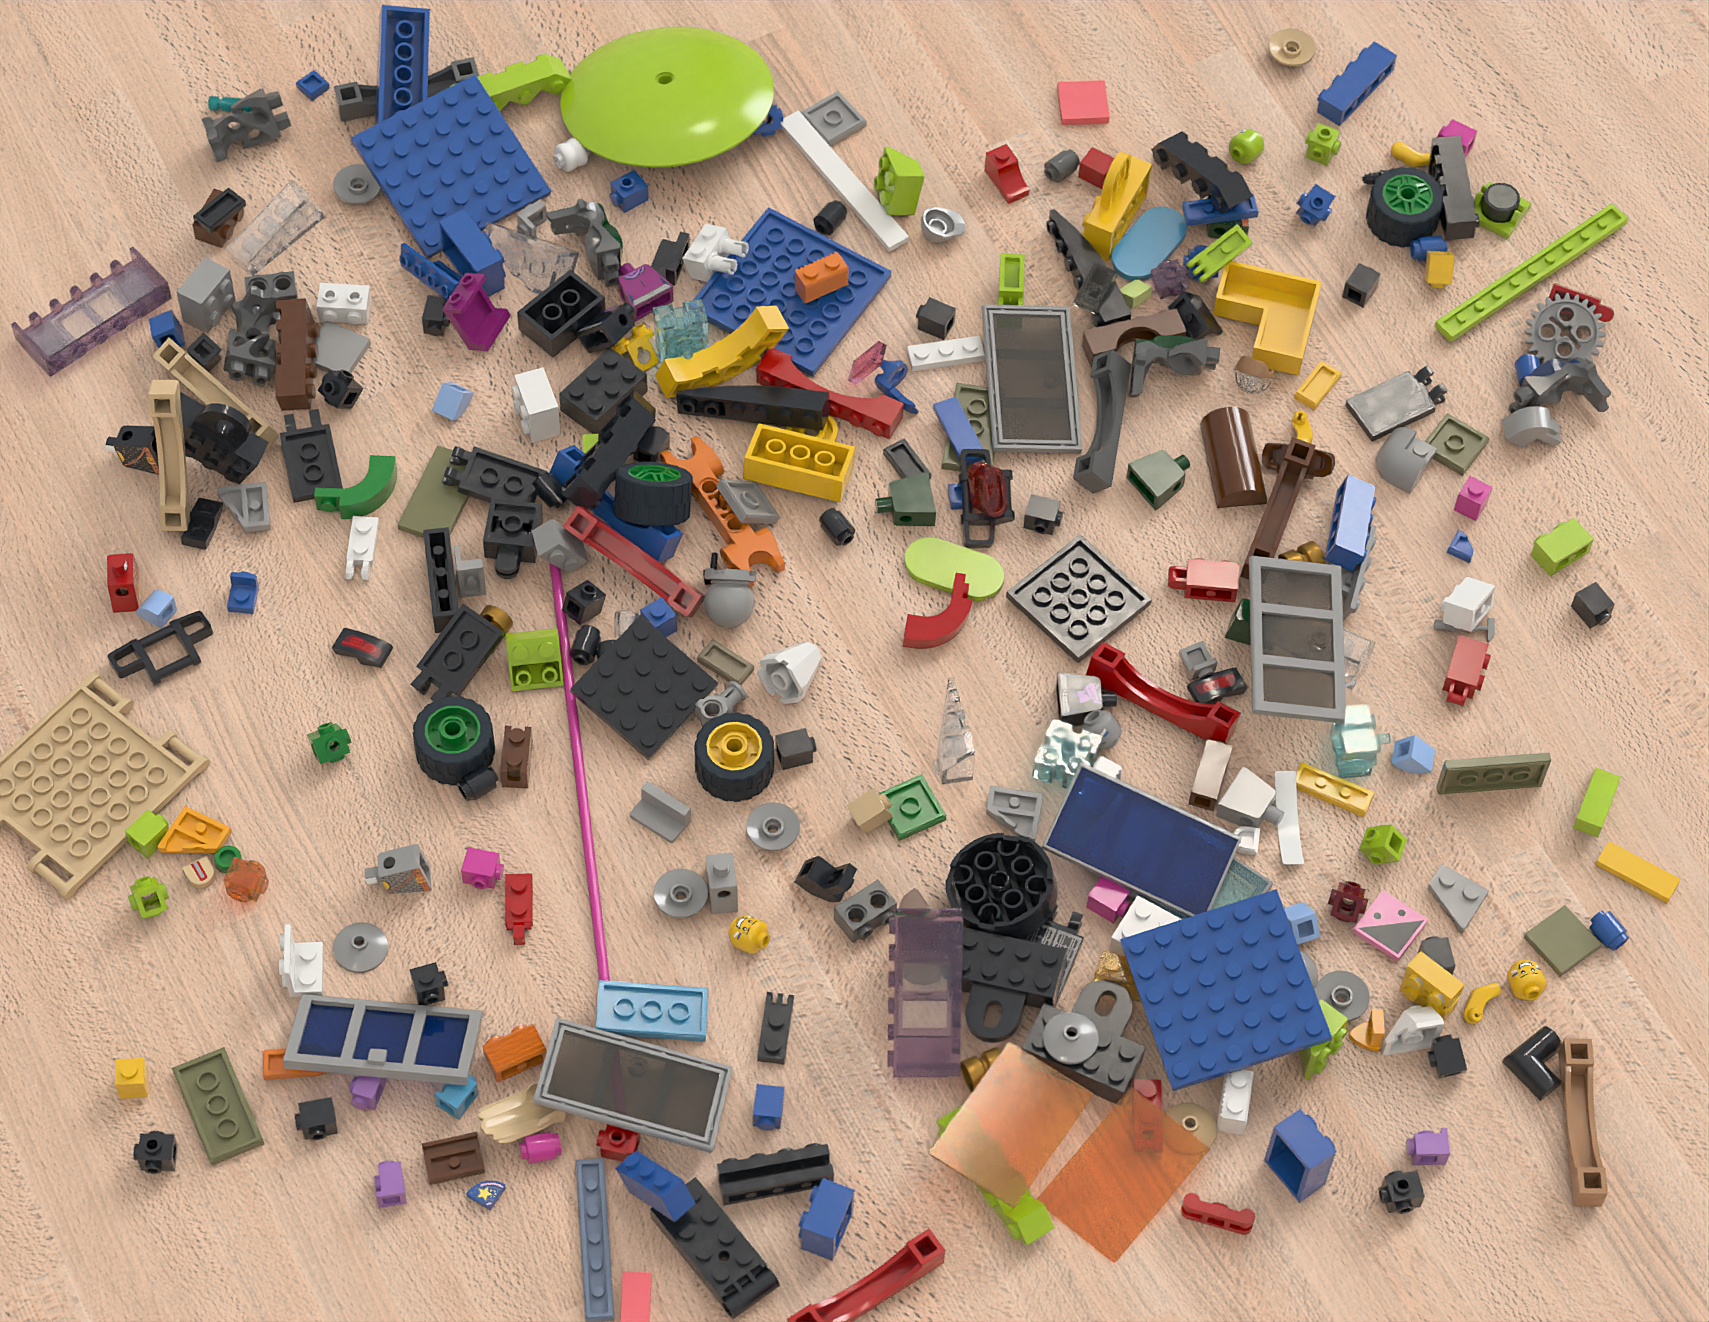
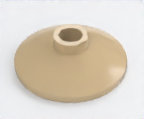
[1268,28,1316,66]
[1162,1103,1217,1155]

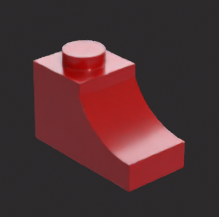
[984,144,1030,204]

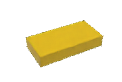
[1294,361,1342,410]

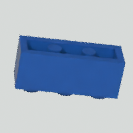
[616,1150,696,1222]

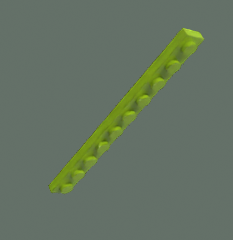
[1434,203,1629,343]

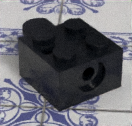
[483,498,543,579]

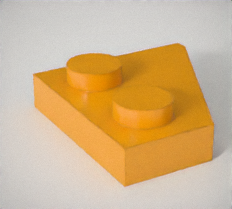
[157,806,232,854]

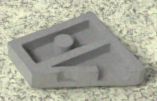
[986,786,1043,842]

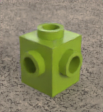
[1305,123,1341,166]
[1359,824,1407,865]
[127,876,169,919]

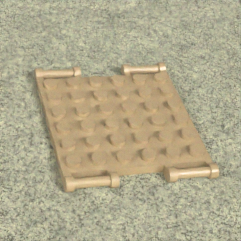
[0,671,210,900]

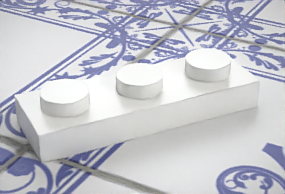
[907,336,985,372]

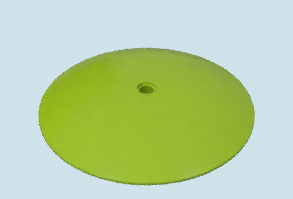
[560,27,774,168]

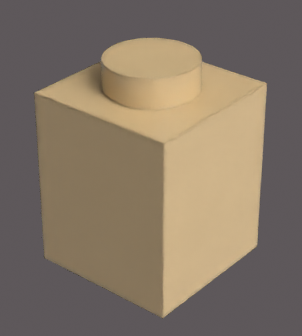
[847,788,894,834]

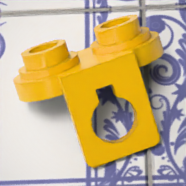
[610,324,659,371]

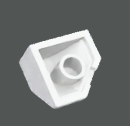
[1381,1005,1444,1056]

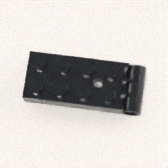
[650,1177,780,1319]

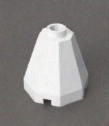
[758,642,822,704]

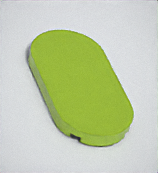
[904,537,1004,601]

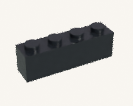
[423,527,458,633]

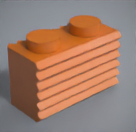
[795,252,849,303]
[482,1024,547,1082]

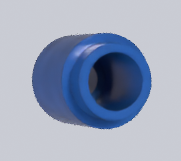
[1410,235,1448,262]
[1514,354,1540,387]
[1589,910,1629,951]

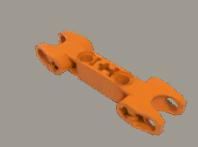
[660,436,785,587]

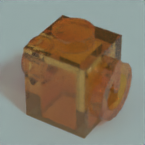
[223,857,269,902]

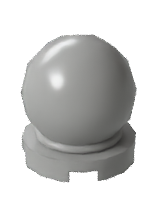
[704,568,757,628]

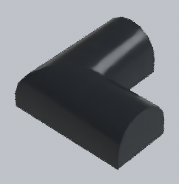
[1502,1026,1562,1101]

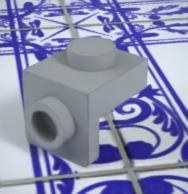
[517,200,547,243]
[1178,641,1218,680]

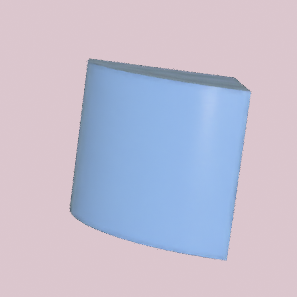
[432,382,474,421]
[136,590,177,629]
[1391,735,1435,774]
[1284,902,1320,945]

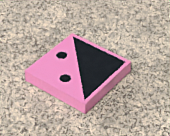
[1352,891,1428,962]

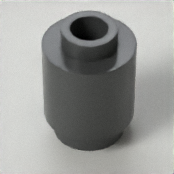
[1044,149,1080,183]

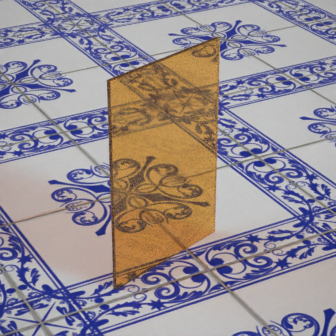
[928,1041,1094,1208]
[1037,1087,1210,1264]

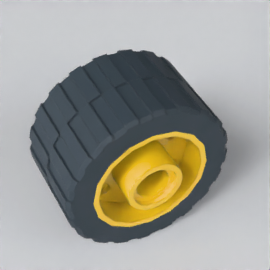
[694,712,774,802]

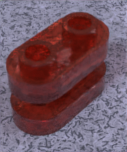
[968,462,1008,517]

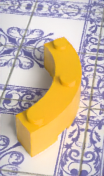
[655,306,789,398]

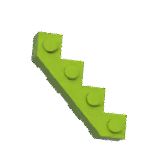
[450,53,572,112]
[936,1105,1055,1245]

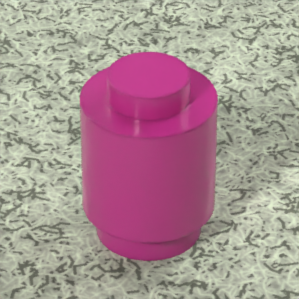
[519,1132,562,1164]

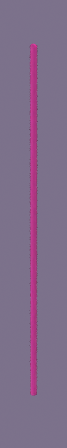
[549,563,627,1116]

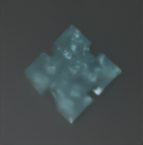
[653,299,709,363]
[1330,704,1391,779]
[1032,719,1102,794]

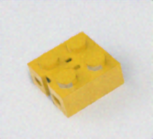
[1399,951,1465,1021]

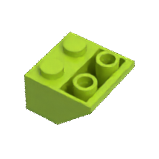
[874,147,925,215]
[505,628,564,691]
[1300,999,1348,1080]

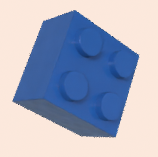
[798,1178,855,1261]

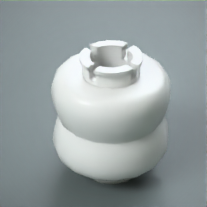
[553,137,590,172]

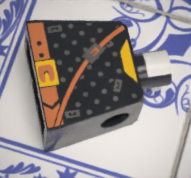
[106,425,159,475]

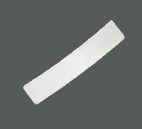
[1275,771,1304,864]

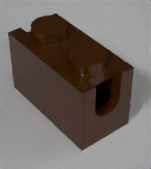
[500,725,533,789]

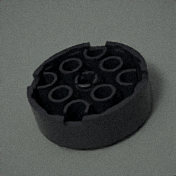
[945,833,1058,939]

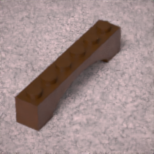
[1240,437,1316,585]

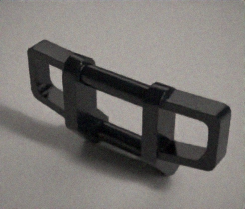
[958,449,1015,548]
[107,611,213,686]

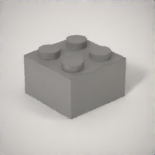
[177,257,236,333]

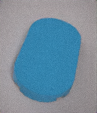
[1112,206,1187,281]

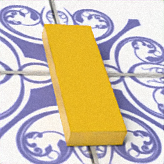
[1296,762,1375,817]
[1595,841,1681,903]

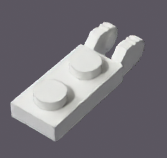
[346,516,379,580]

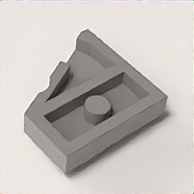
[217,482,271,533]
[1427,864,1489,934]

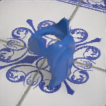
[874,359,919,414]

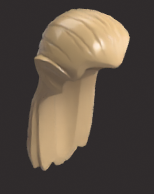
[477,1075,573,1144]

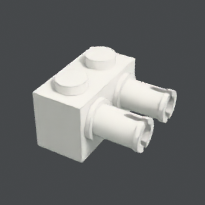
[683,224,749,282]

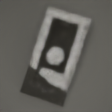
[1073,262,1117,314]

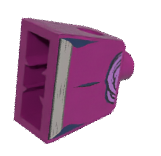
[618,263,674,322]

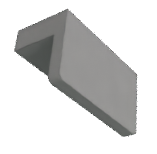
[454,545,486,598]
[630,781,691,843]

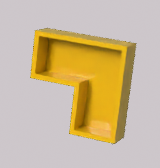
[1213,261,1322,376]

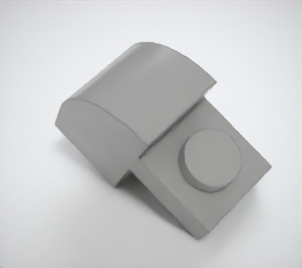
[1502,406,1561,448]

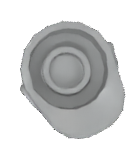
[921,207,966,244]

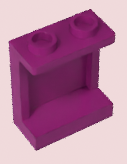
[442,273,511,352]

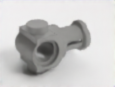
[694,681,747,726]

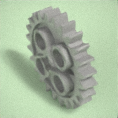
[1524,293,1606,364]

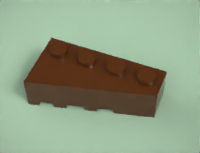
[276,298,320,411]

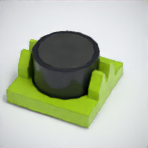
[1474,181,1531,240]

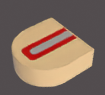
[182,856,215,889]

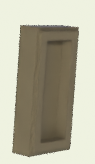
[697,639,754,685]

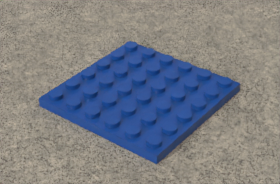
[351,75,551,259]
[688,207,892,377]
[1120,889,1332,1091]

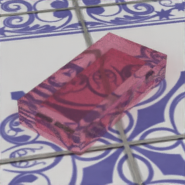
[848,341,887,385]

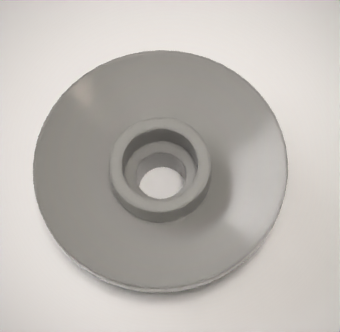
[333,164,381,204]
[746,802,800,851]
[654,869,708,918]
[333,922,388,973]
[1315,971,1370,1021]
[1043,1012,1099,1064]

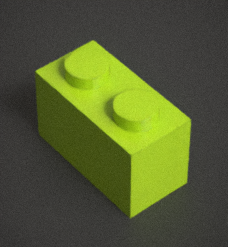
[1531,518,1594,577]

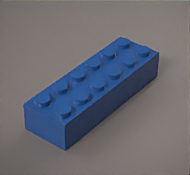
[376,5,430,124]

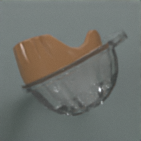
[1233,356,1277,394]

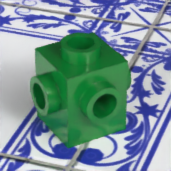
[307,722,351,764]

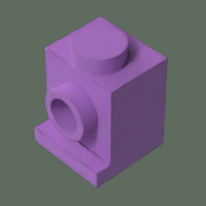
[349,1075,387,1110]
[1406,1128,1450,1166]
[374,1160,407,1208]

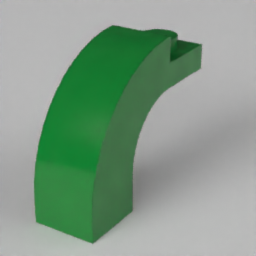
[314,455,397,519]

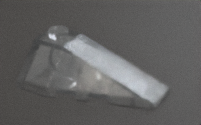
[484,222,579,294]
[933,677,975,785]

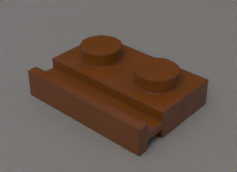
[422,1132,485,1185]

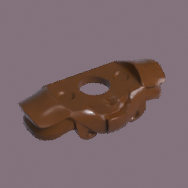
[1262,443,1335,479]

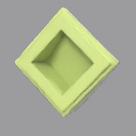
[1120,279,1152,309]

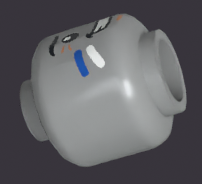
[1082,709,1122,749]

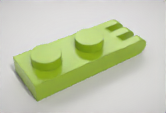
[1186,224,1253,284]

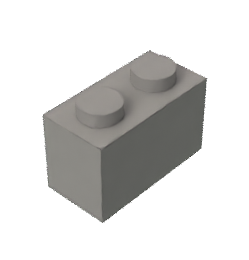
[532,519,588,573]

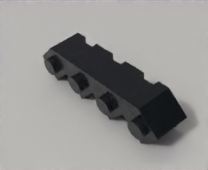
[1151,131,1253,215]
[562,389,656,510]

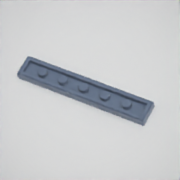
[576,1158,615,1322]

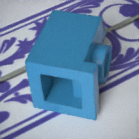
[435,1075,479,1120]

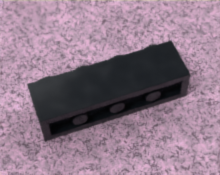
[717,1143,834,1206]

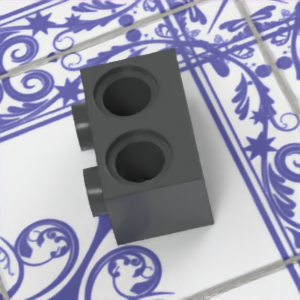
[244,271,298,312]
[834,879,897,943]

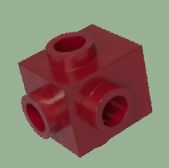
[1328,881,1369,923]

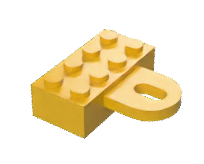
[1082,151,1152,262]
[743,416,856,502]

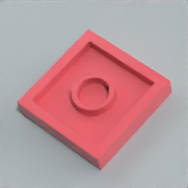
[1057,80,1110,125]

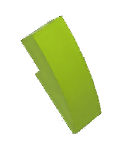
[997,253,1025,330]
[1573,767,1621,838]

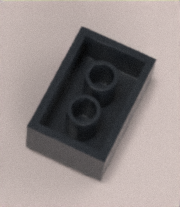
[517,269,606,357]
[559,347,648,434]

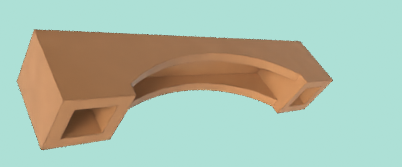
[1558,1038,1608,1207]

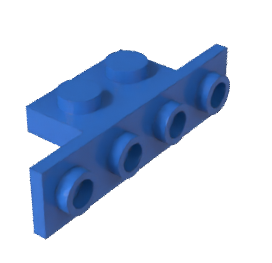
[399,243,462,301]

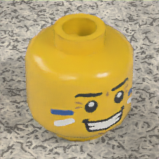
[728,915,770,954]
[1507,959,1547,1001]

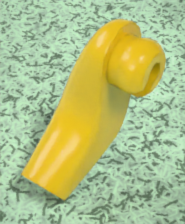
[1391,141,1430,168]
[1292,411,1313,443]
[1463,982,1501,1025]

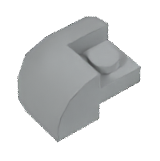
[1375,427,1437,494]

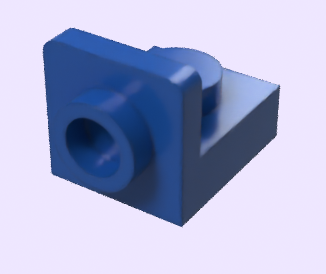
[227,571,259,614]

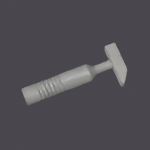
[1434,618,1495,643]

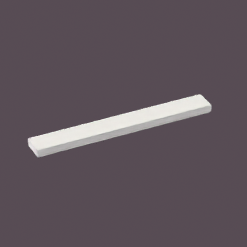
[780,111,909,252]

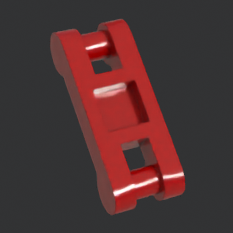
[1181,1193,1255,1235]

